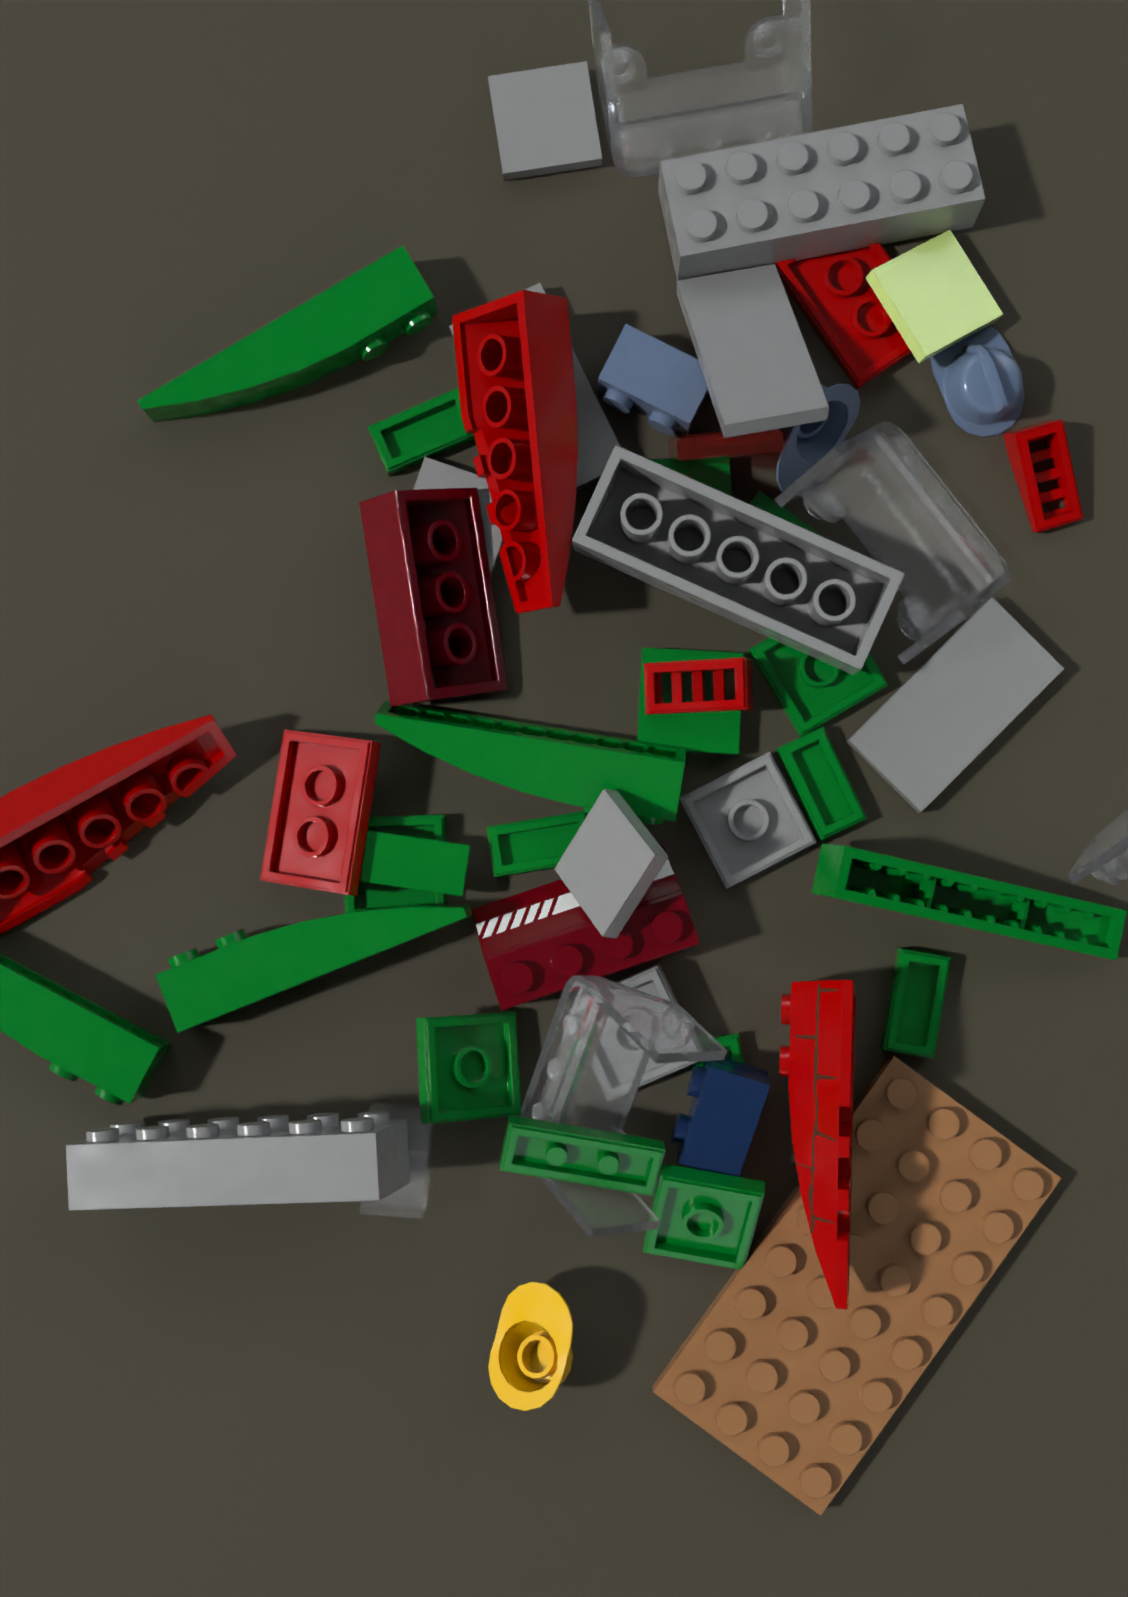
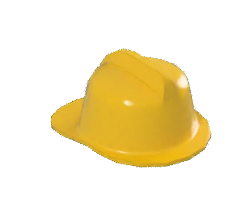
[488,1281,573,1411]

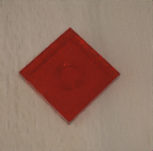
[668,429,784,461]

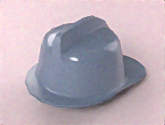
[930,325,1025,437]
[776,384,861,497]

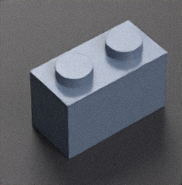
[597,324,709,436]

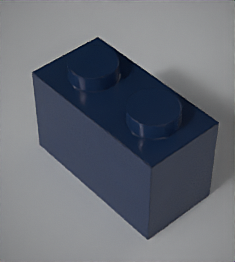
[671,1052,771,1177]

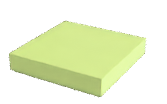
[866,230,1003,363]

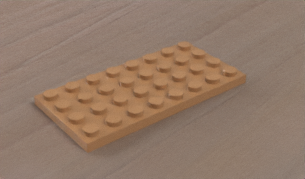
[652,1055,1062,1516]

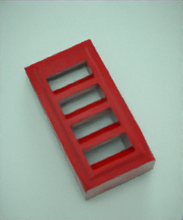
[1003,419,1084,533]
[644,657,753,715]

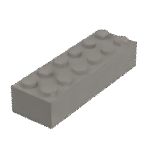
[658,104,986,280]
[572,445,905,675]
[66,1111,411,1210]

